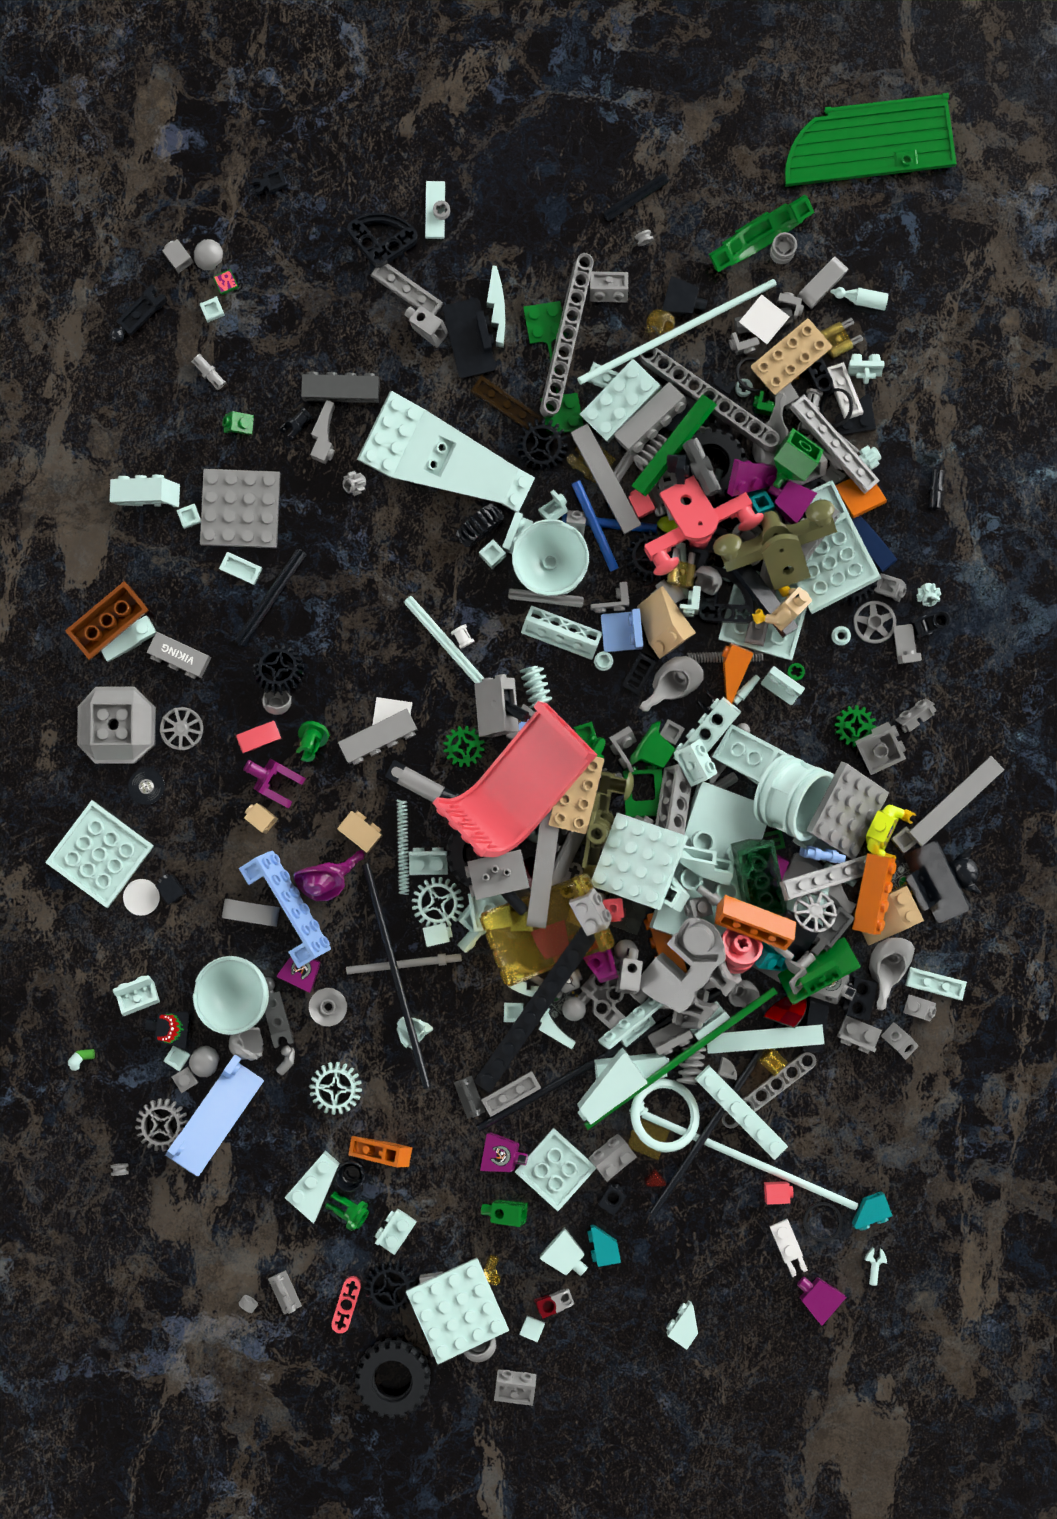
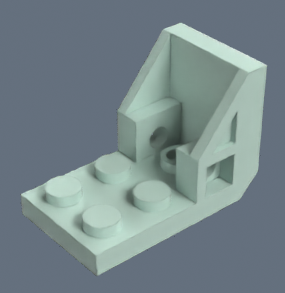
[712,724,787,785]

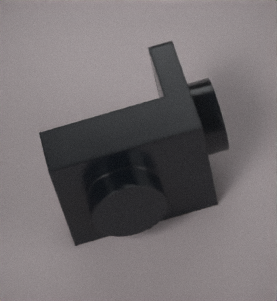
[667,455,690,484]

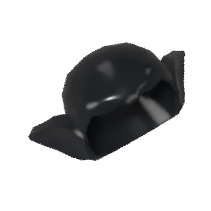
[949,847,981,895]

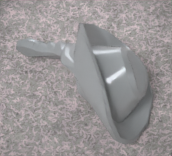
[752,393,789,467]
[639,656,703,712]
[869,938,915,1010]

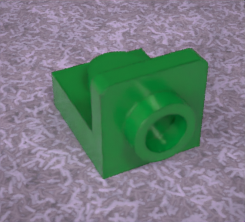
[753,391,775,416]

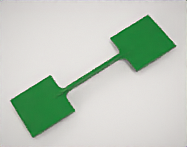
[523,301,584,436]

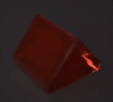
[645,1169,666,1186]

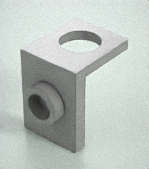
[881,1022,919,1060]

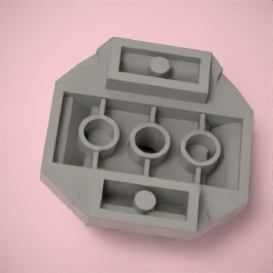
[77,687,156,764]

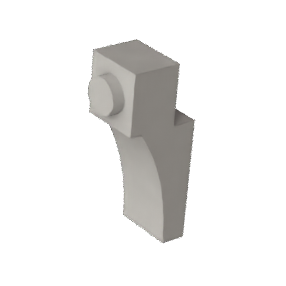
[310,400,335,464]

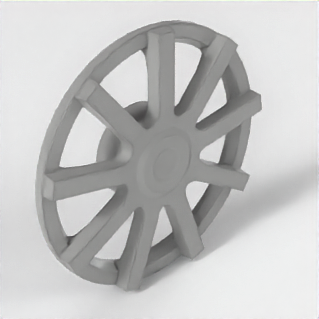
[160,707,203,750]
[793,891,837,933]

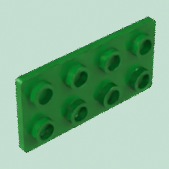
[777,937,861,1005]

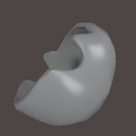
[194,239,223,270]
[694,566,722,595]
[262,691,291,715]
[728,980,760,1008]
[189,1046,220,1077]

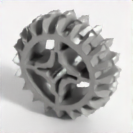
[135,1098,189,1151]

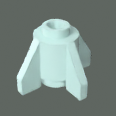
[397,1017,433,1050]

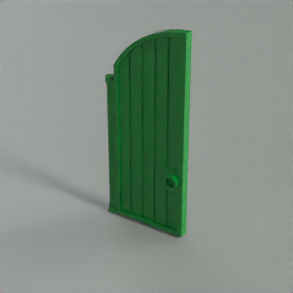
[785,93,957,187]

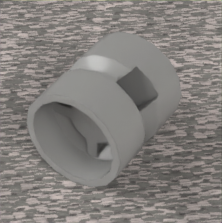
[770,232,797,264]

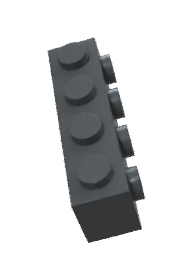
[301,372,380,403]

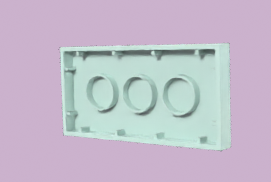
[649,782,767,936]

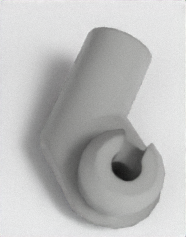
[276,1045,295,1075]

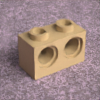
[244,803,278,834]

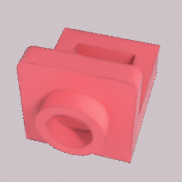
[603,898,626,922]

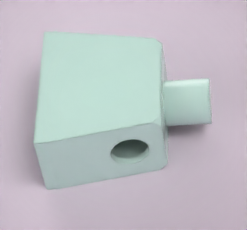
[540,1228,588,1276]

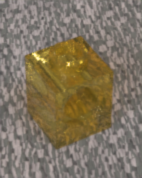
[759,1048,788,1076]

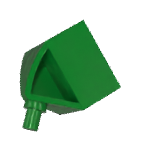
[773,428,824,489]

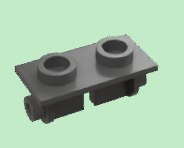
[454,1075,486,1119]

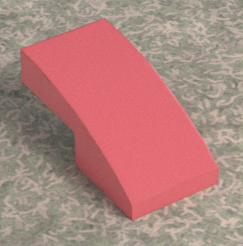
[236,721,281,753]

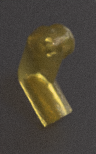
[483,1255,500,1285]

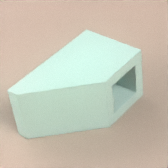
[666,1300,698,1350]

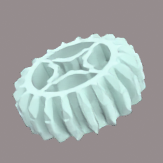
[412,877,464,927]
[309,1062,362,1115]

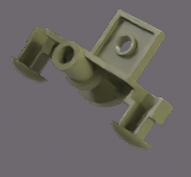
[713,500,837,590]
[579,771,634,895]

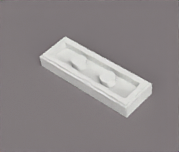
[827,362,863,419]

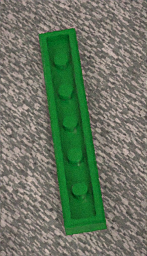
[632,394,717,497]

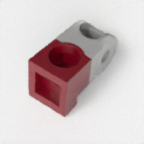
[534,1288,574,1319]

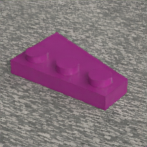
[727,459,777,497]
[568,930,619,983]

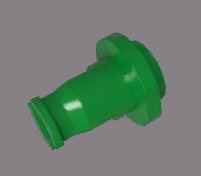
[296,721,330,762]
[325,1191,369,1231]

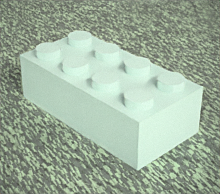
[580,359,662,443]

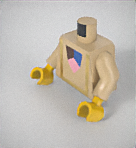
[752,585,812,631]

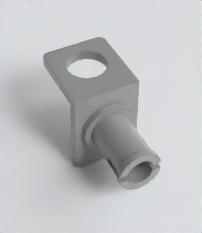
[785,951,816,994]

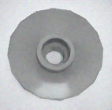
[309,988,347,1026]

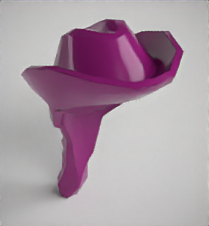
[294,850,364,901]

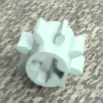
[859,445,881,470]
[917,583,941,607]

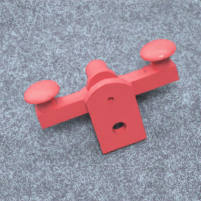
[644,475,764,576]

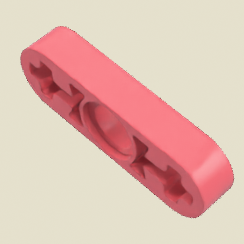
[332,1276,361,1333]

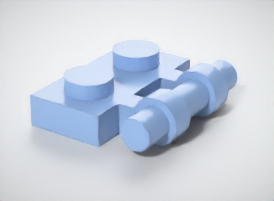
[799,845,846,863]

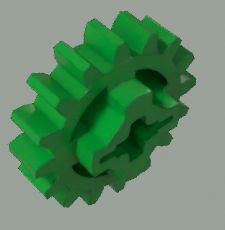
[834,705,877,747]
[443,726,485,767]

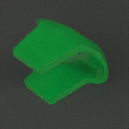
[629,721,675,769]

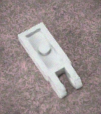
[769,1219,808,1277]

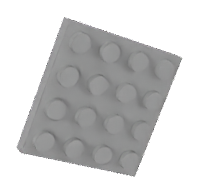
[200,469,280,548]
[806,761,889,859]

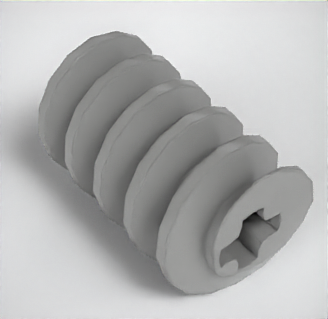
[633,434,667,472]
[676,1043,706,1085]

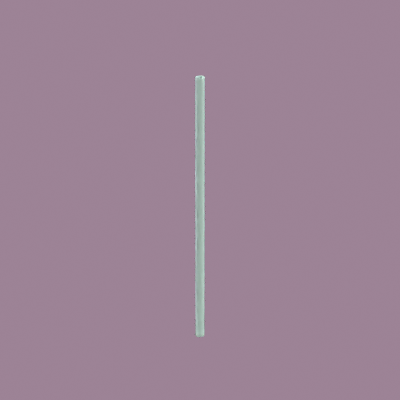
[577,279,777,385]
[641,1112,858,1210]

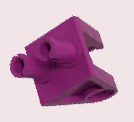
[243,759,306,808]

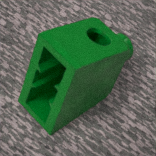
[481,1200,528,1227]

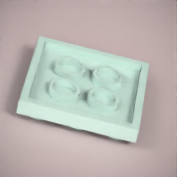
[515,1128,596,1211]

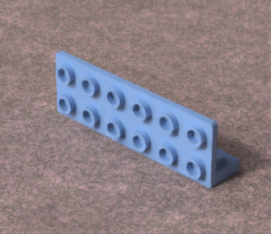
[239,851,331,968]
[165,1055,264,1177]

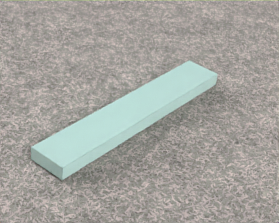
[707,1024,824,1054]

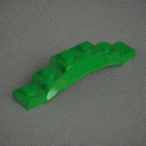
[708,195,815,272]

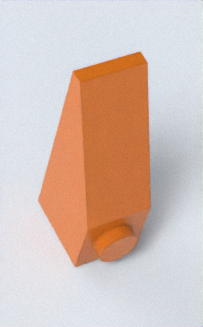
[722,642,754,703]
[348,1136,412,1167]

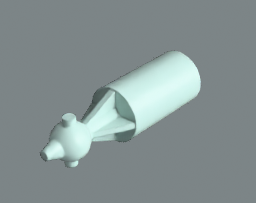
[830,287,888,311]

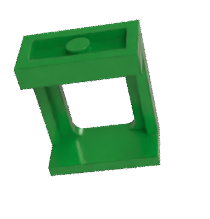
[622,766,662,817]

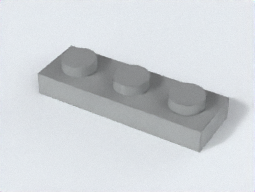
[481,1071,541,1117]

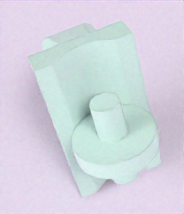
[847,354,884,384]

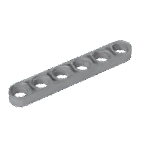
[721,1052,816,1128]

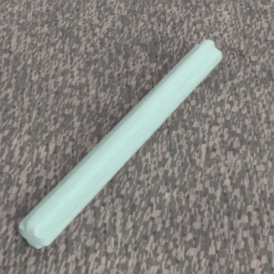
[404,596,484,684]

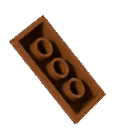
[65,581,149,660]

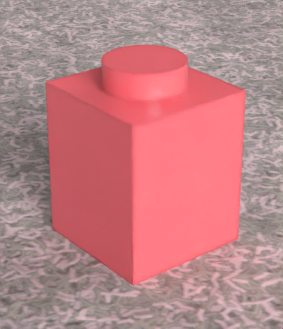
[628,489,656,519]
[764,1181,793,1205]

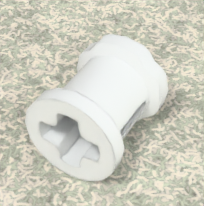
[451,624,475,649]

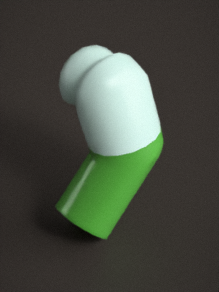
[68,1049,95,1071]

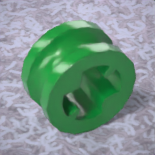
[787,663,805,681]

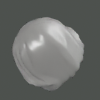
[229,1027,264,1061]

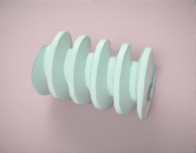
[520,666,552,708]

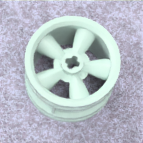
[754,754,834,841]

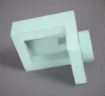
[538,490,568,520]

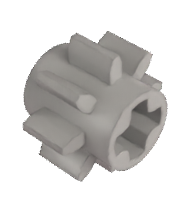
[343,471,366,496]

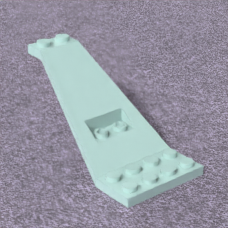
[357,391,535,512]

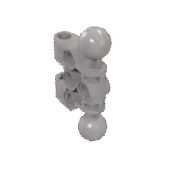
[562,939,649,1029]

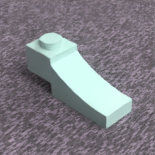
[101,615,156,662]
[538,1008,576,1049]

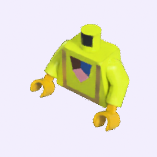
[866,805,916,859]

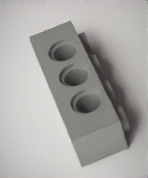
[655,764,691,835]

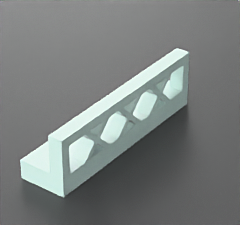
[521,606,602,660]

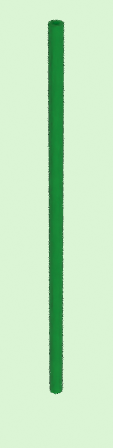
[584,987,777,1130]

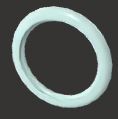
[630,1078,700,1153]

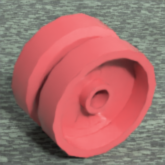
[721,929,763,974]

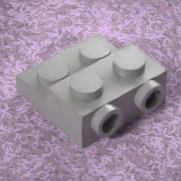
[855,722,906,775]

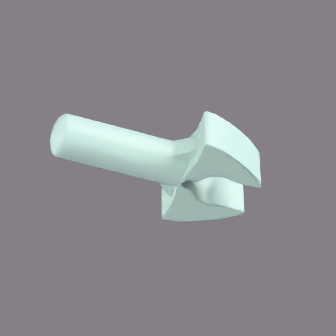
[865,1247,887,1286]

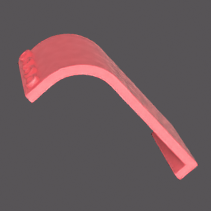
[433,701,597,857]

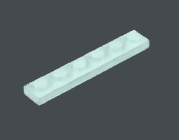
[695,1065,788,1160]

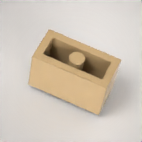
[337,811,382,853]

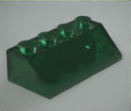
[731,839,787,915]

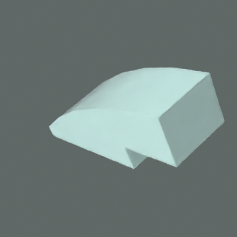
[679,845,734,885]

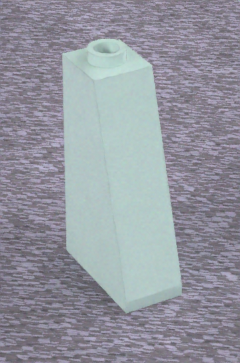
[577,1048,647,1124]
[594,1053,669,1080]

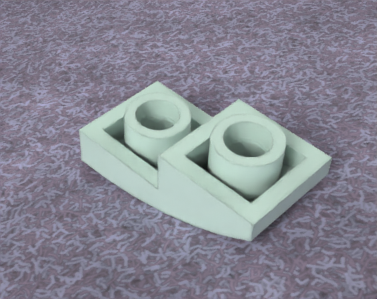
[507,978,539,997]

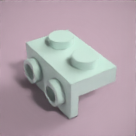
[113,976,160,1016]
[690,1001,730,1040]

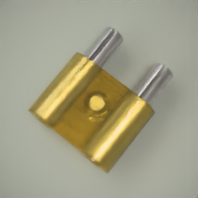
[820,318,863,359]
[667,548,696,589]

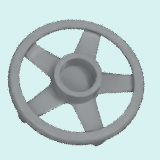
[853,601,896,644]

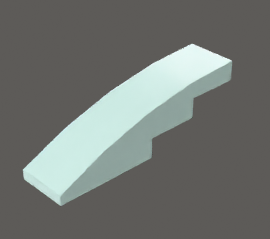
[487,266,505,348]

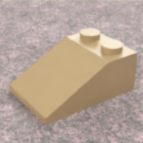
[637,586,696,659]
[852,886,924,945]

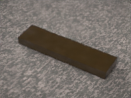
[471,375,543,434]

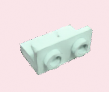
[502,512,533,554]
[679,586,701,617]
[761,666,805,705]
[674,739,717,787]
[409,847,448,875]
[374,1208,417,1255]

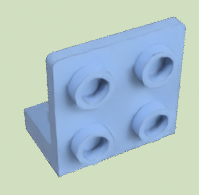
[601,608,643,652]

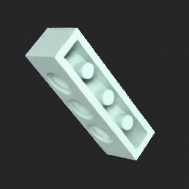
[673,697,741,761]

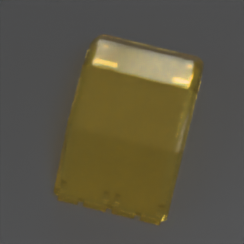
[479,874,614,986]

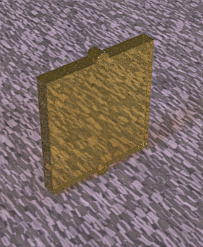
[628,1118,670,1160]

